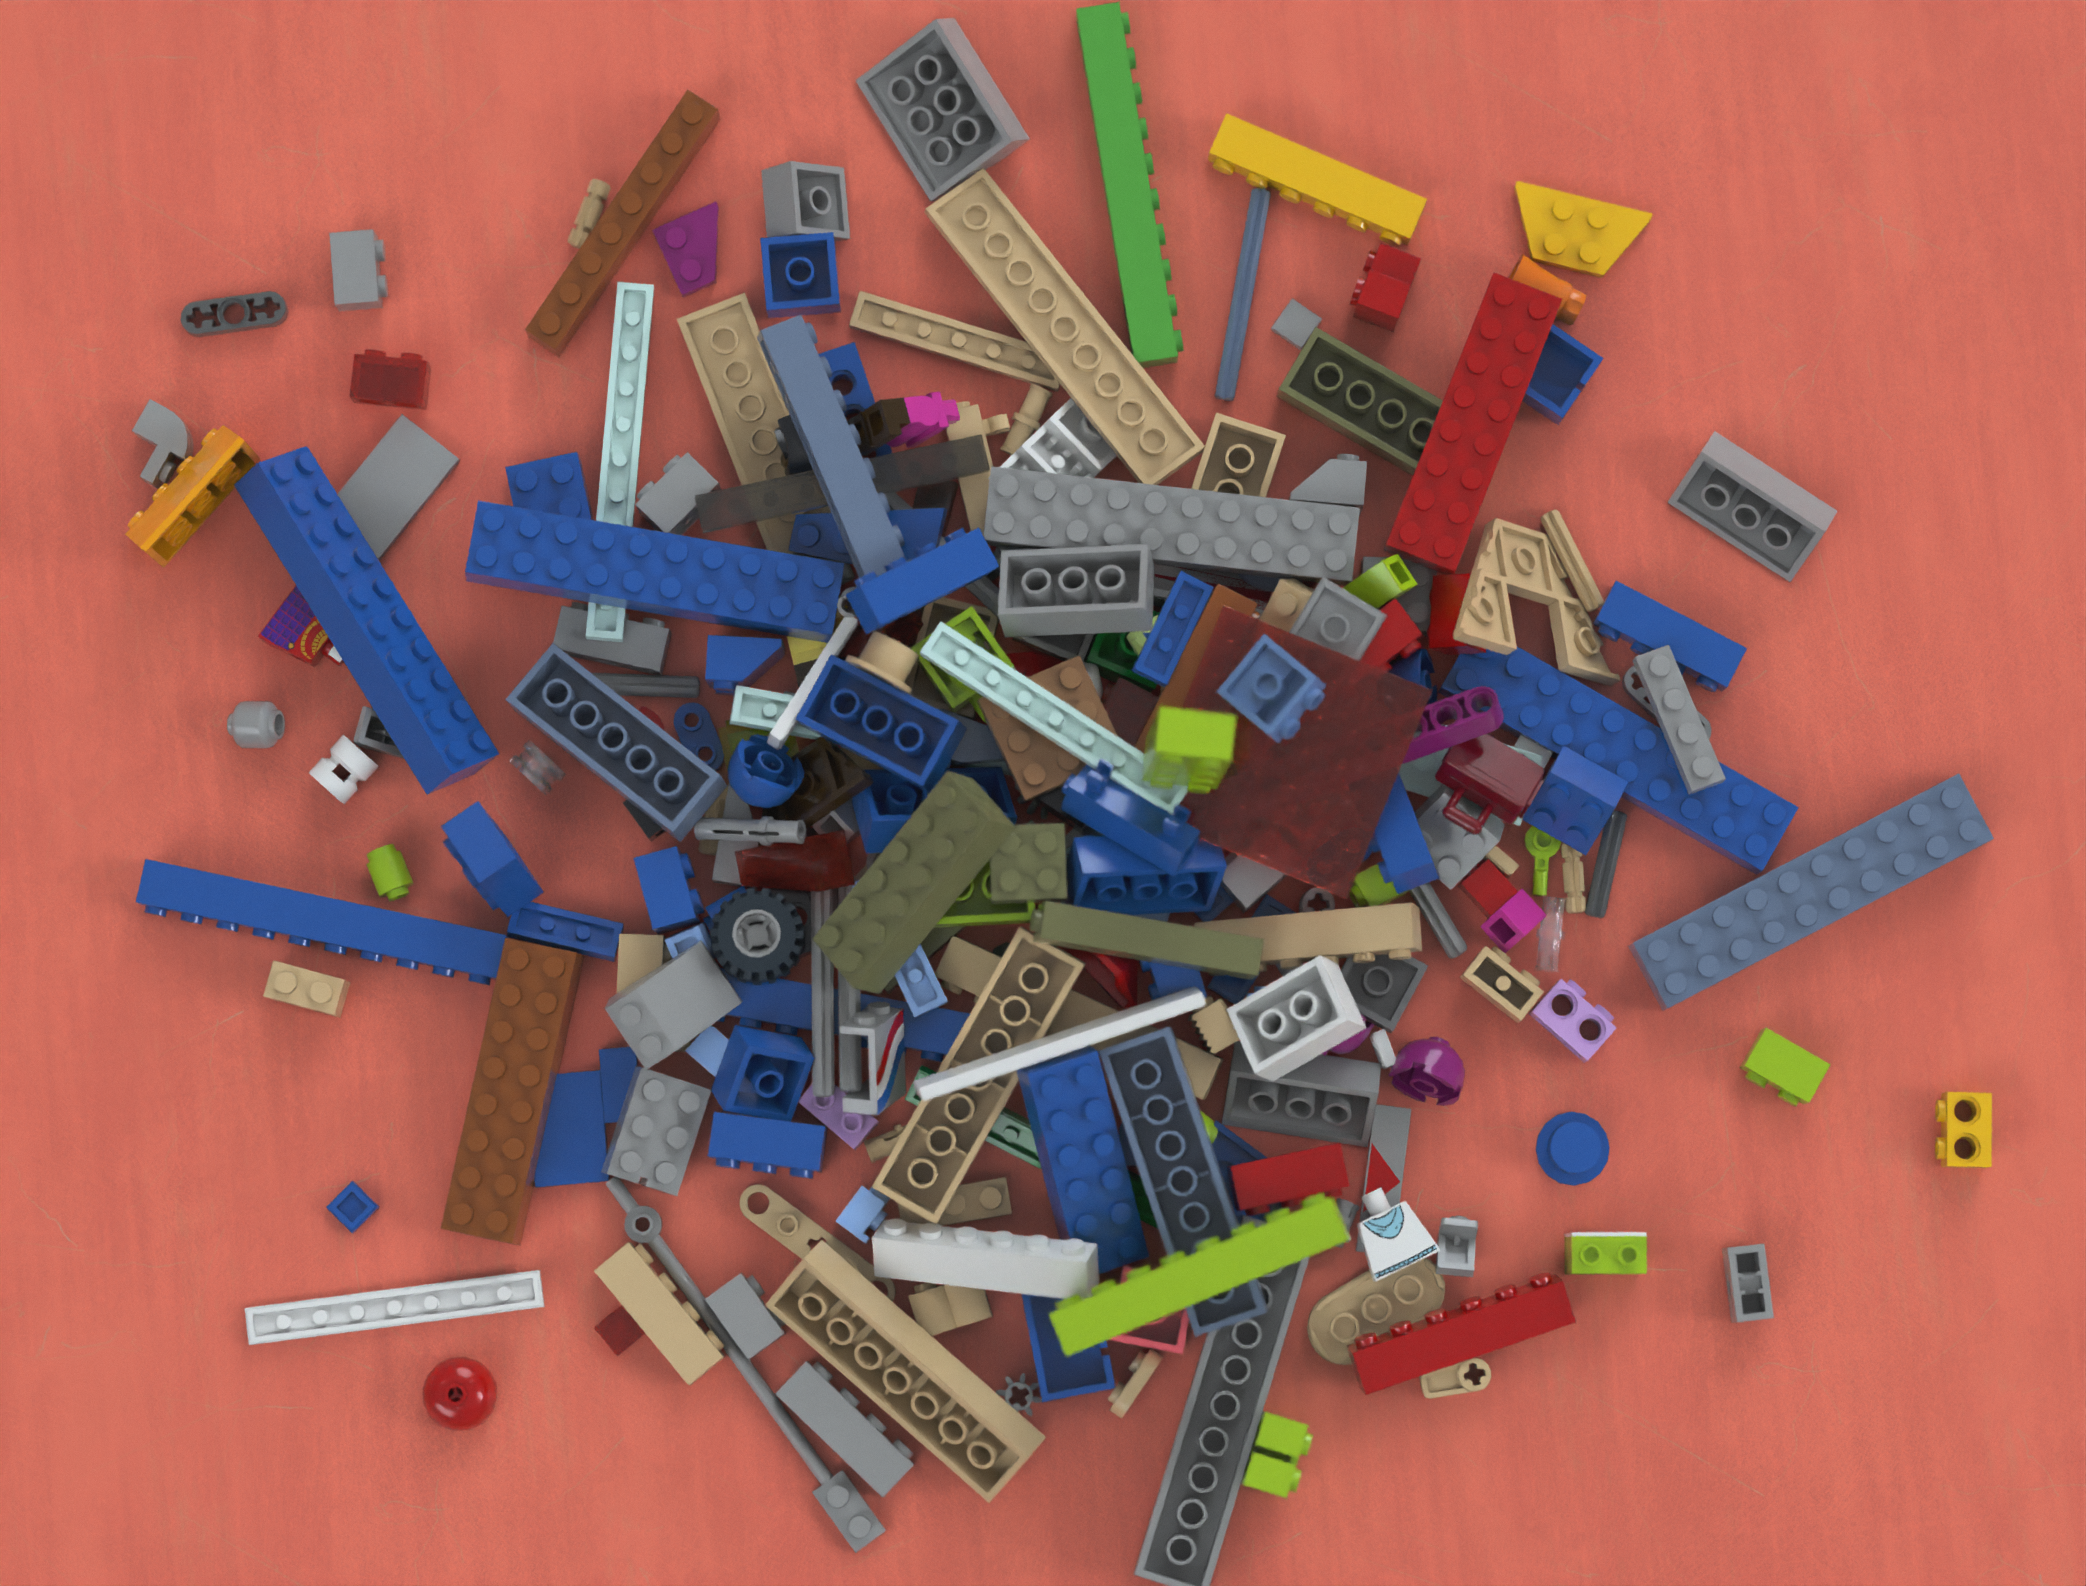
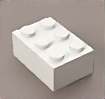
[1226,955,1366,1081]

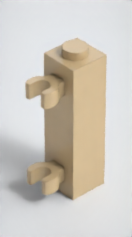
[946,401,1010,534]

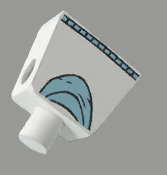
[1357,1188,1440,1282]

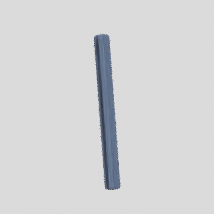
[1215,188,1271,401]

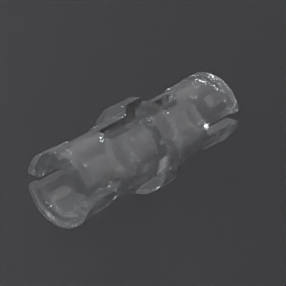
[1535,896,1566,973]

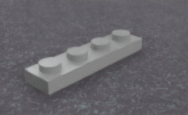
[1633,645,1726,795]

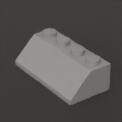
[1667,431,1837,582]
[1222,1041,1381,1147]

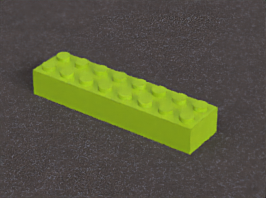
[1049,1193,1351,1356]

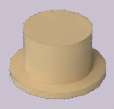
[845,631,919,695]

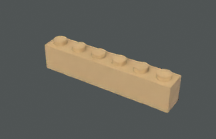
[1194,903,1422,976]

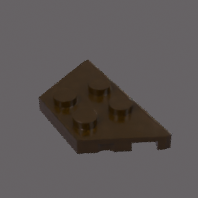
[758,736,874,855]

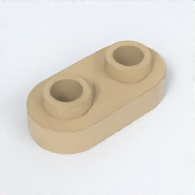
[1107,1349,1163,1418]

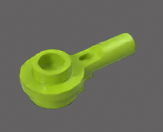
[1524,826,1561,896]

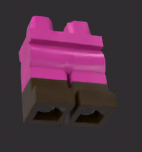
[847,391,960,456]

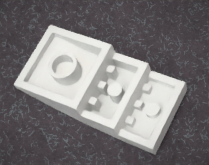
[988,398,1117,480]

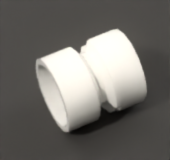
[309,735,379,804]

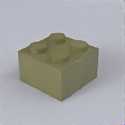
[990,823,1067,904]

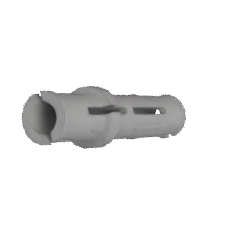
[694,816,806,846]

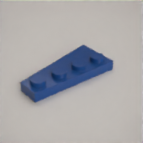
[788,508,947,564]

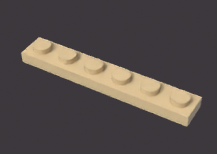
[849,291,1060,392]

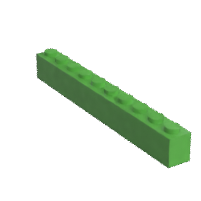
[1076,2,1184,368]

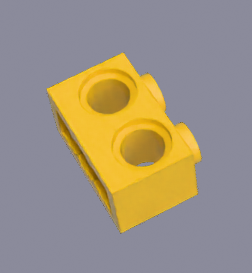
[1935,1092,1992,1168]

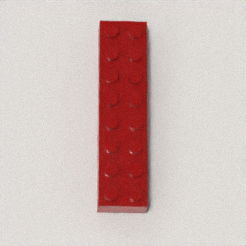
[1384,272,1562,575]

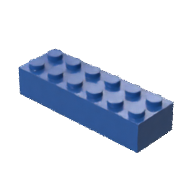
[1016,1045,1149,1274]

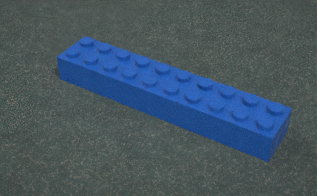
[234,446,499,795]
[465,501,845,643]
[1438,646,1799,875]

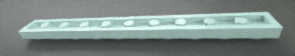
[586,282,654,642]

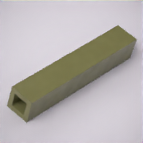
[1029,901,1264,980]

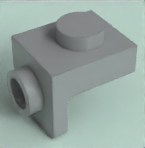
[1436,1216,1478,1277]

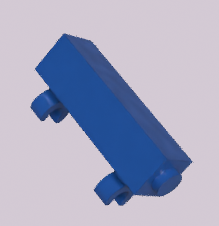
[1061,758,1201,877]

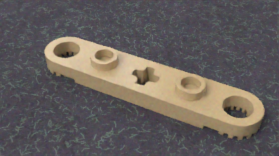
[740,1185,896,1302]

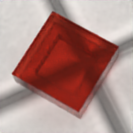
[594,1305,646,1356]

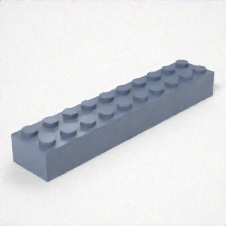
[1628,774,1994,1011]

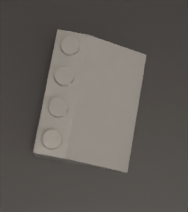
[855,18,1030,202]

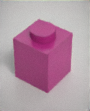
[1480,889,1547,953]

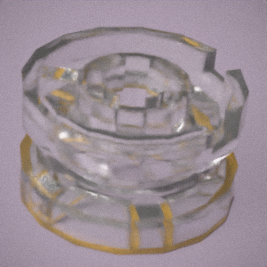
[509,740,566,796]

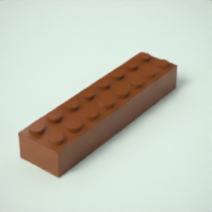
[441,938,584,1245]

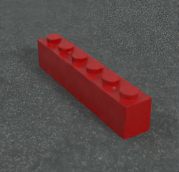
[1346,1272,1576,1395]

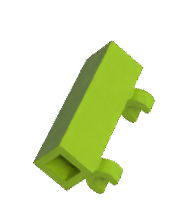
[1342,553,1418,610]

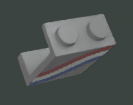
[840,1002,906,1115]

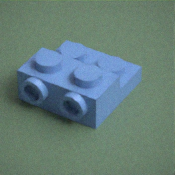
[1217,634,1326,743]

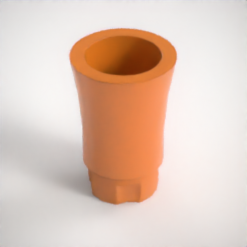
[1509,254,1587,325]

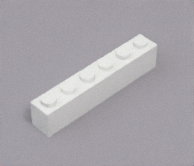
[872,1219,1099,1300]

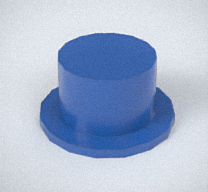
[1536,1112,1610,1186]

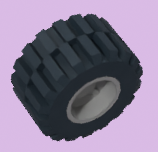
[710,888,805,985]

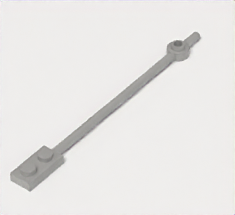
[605,1177,886,1553]

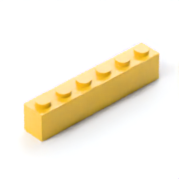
[1208,113,1427,247]

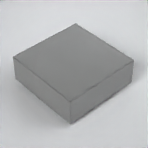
[1271,298,1322,350]

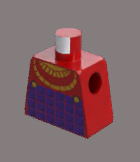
[258,585,344,667]

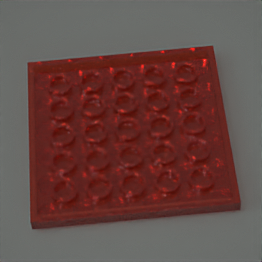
[1179,606,1432,899]

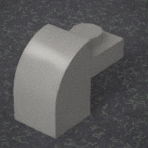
[132,399,193,489]

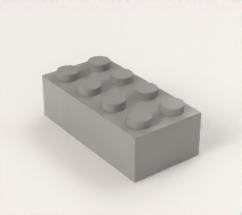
[998,544,1155,637]

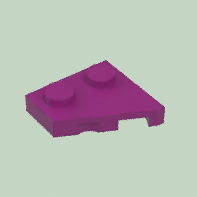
[652,201,719,298]

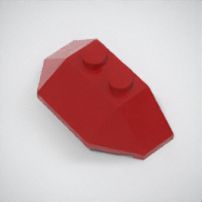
[1035,905,1138,1010]

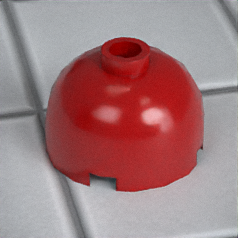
[423,1357,497,1431]

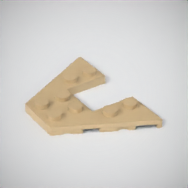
[1453,518,1621,686]

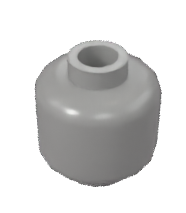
[227,701,285,748]

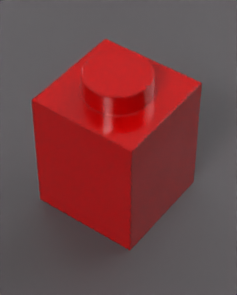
[1459,859,1518,919]

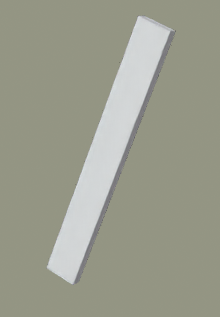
[913,986,1206,1101]
[245,1270,545,1345]

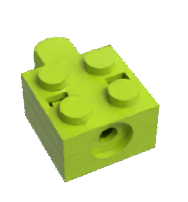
[911,606,1014,723]

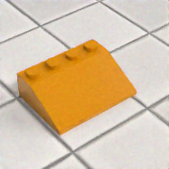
[125,425,261,568]

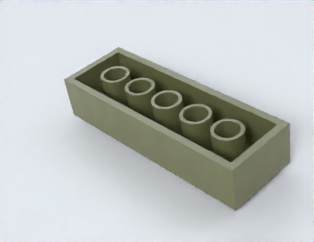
[1277,327,1443,476]
[812,771,1015,994]

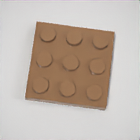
[977,655,1118,802]

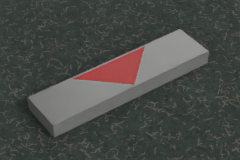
[1356,1104,1411,1252]

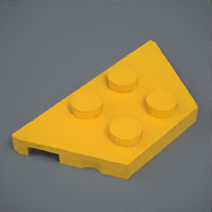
[1514,181,1653,278]

